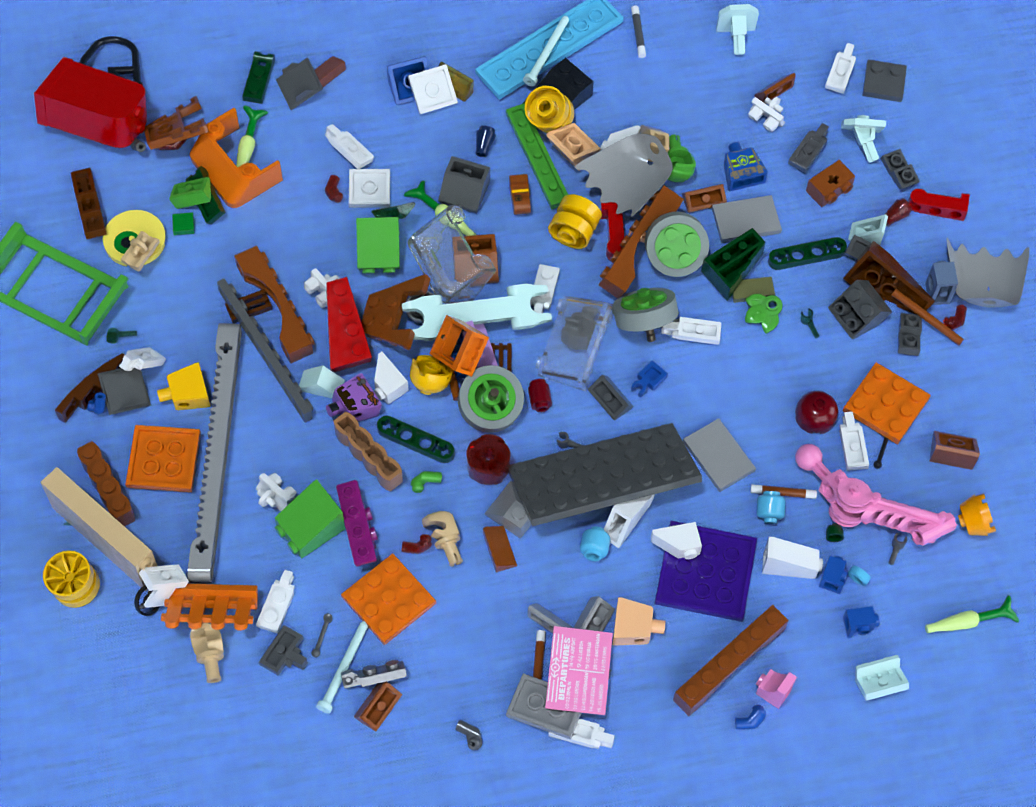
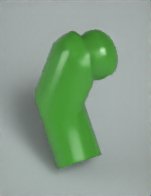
[410,471,442,493]

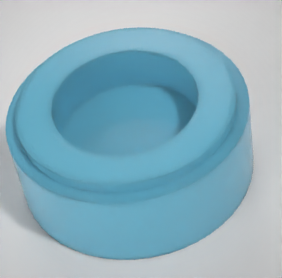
[848,565,871,586]

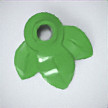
[745,294,783,333]

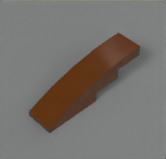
[70,168,107,240]
[55,353,125,423]

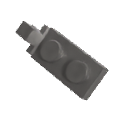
[788,123,829,173]
[341,660,407,688]

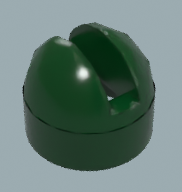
[826,523,844,542]

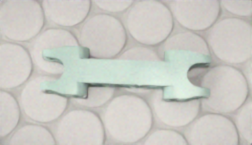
[401,284,552,341]

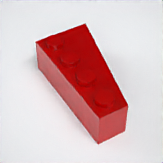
[326,277,372,372]

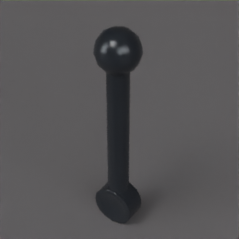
[873,437,888,469]

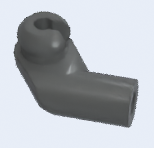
[127,138,146,152]
[455,720,483,750]

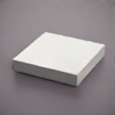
[408,64,458,115]
[349,169,390,208]

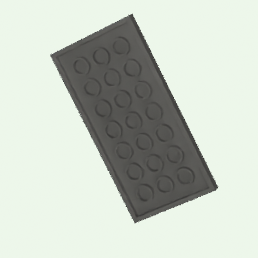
[507,423,702,527]

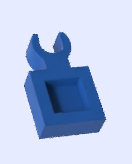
[631,360,668,397]

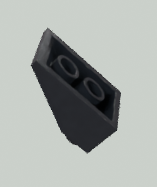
[522,57,594,110]

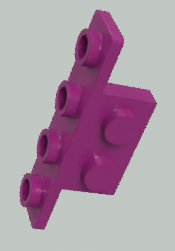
[336,480,378,566]

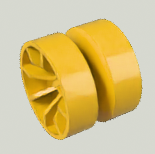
[525,86,574,134]
[548,194,602,249]
[43,551,100,608]

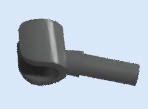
[556,432,584,449]
[888,533,907,565]

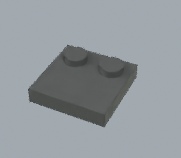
[862,59,907,102]

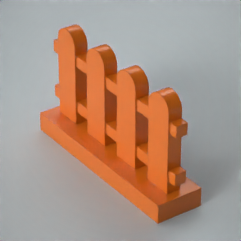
[161,584,258,631]

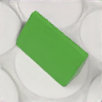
[169,177,211,209]

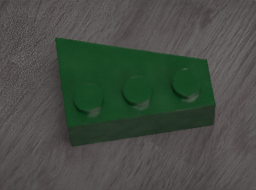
[701,228,766,301]

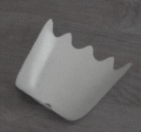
[575,133,673,217]
[946,238,1029,307]

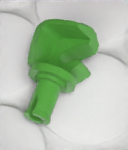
[667,134,696,182]

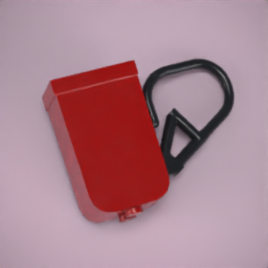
[34,36,147,148]

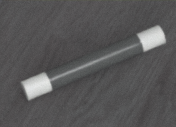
[631,6,646,58]

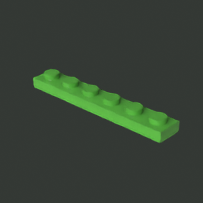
[506,104,568,210]

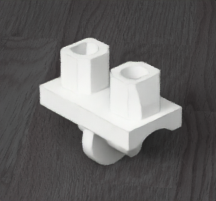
[748,97,785,132]
[304,268,340,308]
[256,473,297,511]

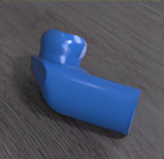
[87,392,106,414]
[735,705,766,729]

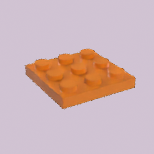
[843,362,931,445]
[125,425,201,492]
[341,553,436,646]

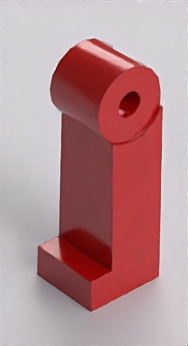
[908,189,970,221]
[600,202,624,260]

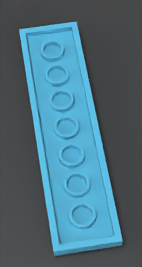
[475,0,624,100]

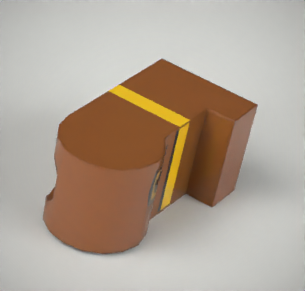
[509,174,531,215]

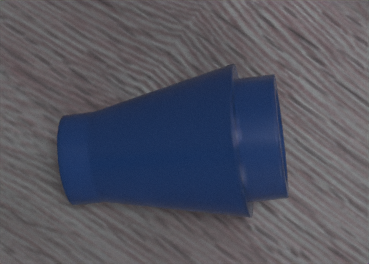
[475,126,496,157]

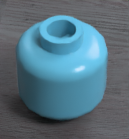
[757,491,786,524]
[580,527,610,561]

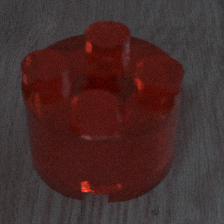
[466,434,510,485]

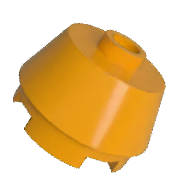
[958,493,996,536]

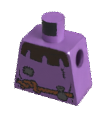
[326,373,382,421]

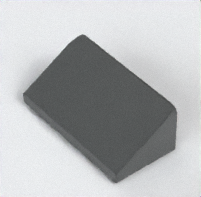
[588,375,634,420]

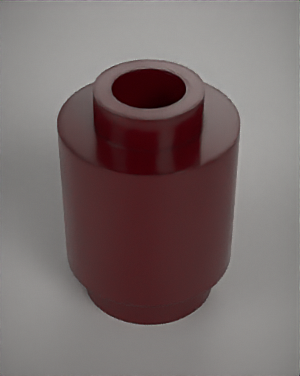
[528,379,552,412]

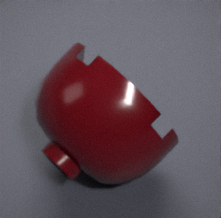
[795,390,838,434]

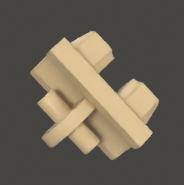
[121,231,160,272]

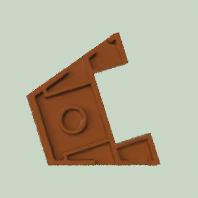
[144,96,209,150]
[361,274,430,350]

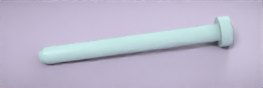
[523,16,569,87]
[316,621,368,714]

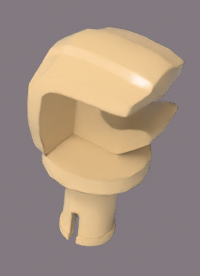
[422,511,463,567]
[190,623,224,683]

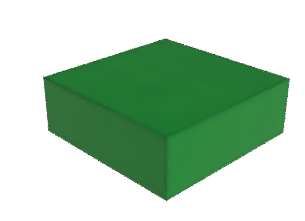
[172,212,195,235]

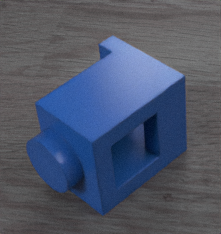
[819,556,848,594]
[843,606,880,638]

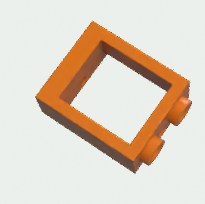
[429,315,489,377]

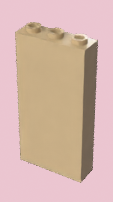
[40,467,158,591]

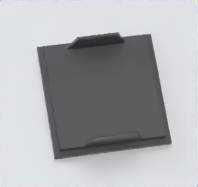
[276,57,323,111]
[97,368,151,415]

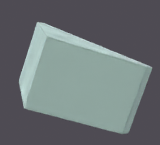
[848,214,888,245]
[299,365,345,398]

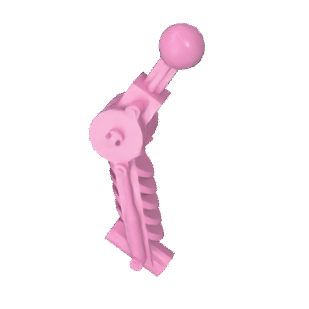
[795,444,957,546]

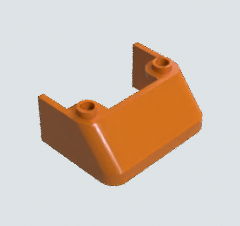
[190,108,283,208]

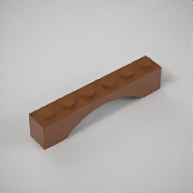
[598,185,684,299]
[234,246,315,364]
[673,605,789,716]

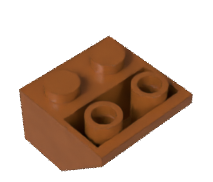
[453,234,499,286]

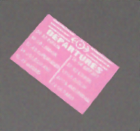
[545,626,613,715]

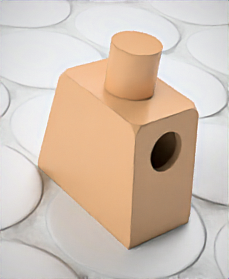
[612,597,666,645]

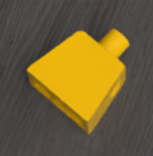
[157,362,211,410]

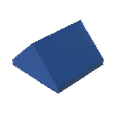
[387,56,429,105]

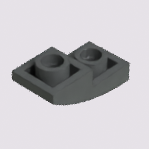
[881,149,920,190]
[898,313,922,356]

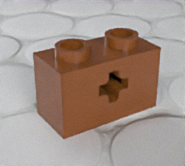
[806,160,855,207]

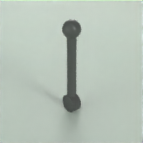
[311,613,333,657]

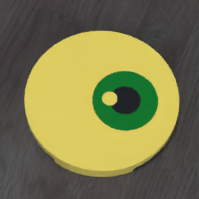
[103,210,166,267]

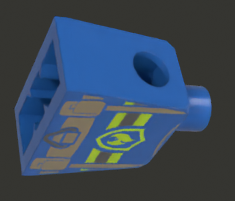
[724,142,768,192]

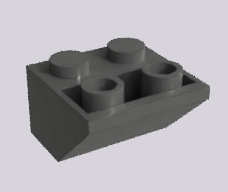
[438,156,490,213]
[828,280,892,339]

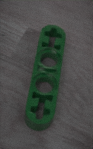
[768,237,847,270]
[377,416,455,463]

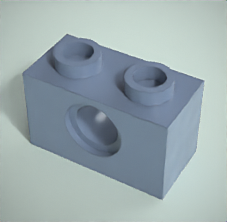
[925,261,958,305]

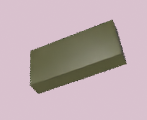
[732,277,775,303]

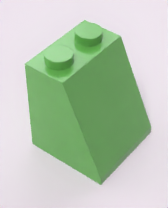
[356,217,400,274]
[274,479,345,559]

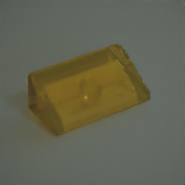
[439,62,474,102]

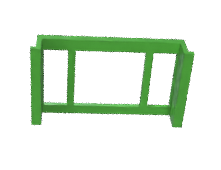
[0,222,129,346]

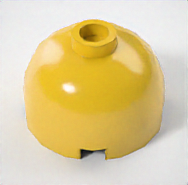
[410,355,454,395]

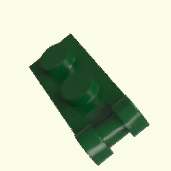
[242,51,275,104]
[186,166,226,225]

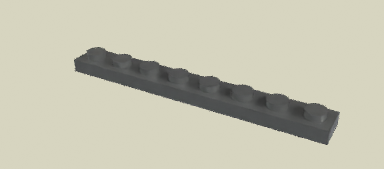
[217,278,313,423]

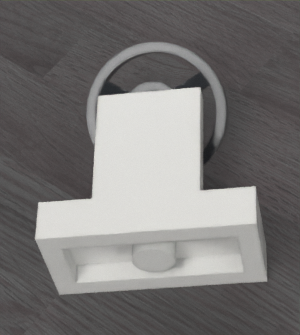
[134,564,189,616]

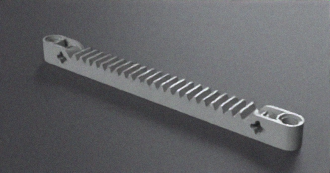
[187,323,242,583]

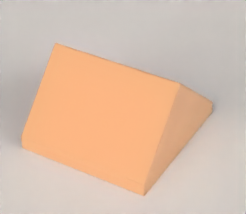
[546,123,601,171]

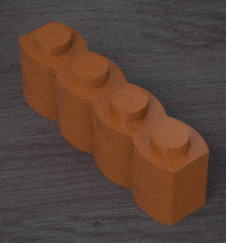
[77,441,135,526]

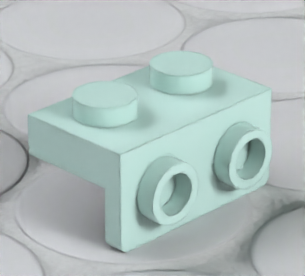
[855,655,909,701]

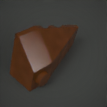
[843,241,935,315]

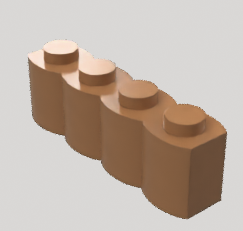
[333,412,403,491]

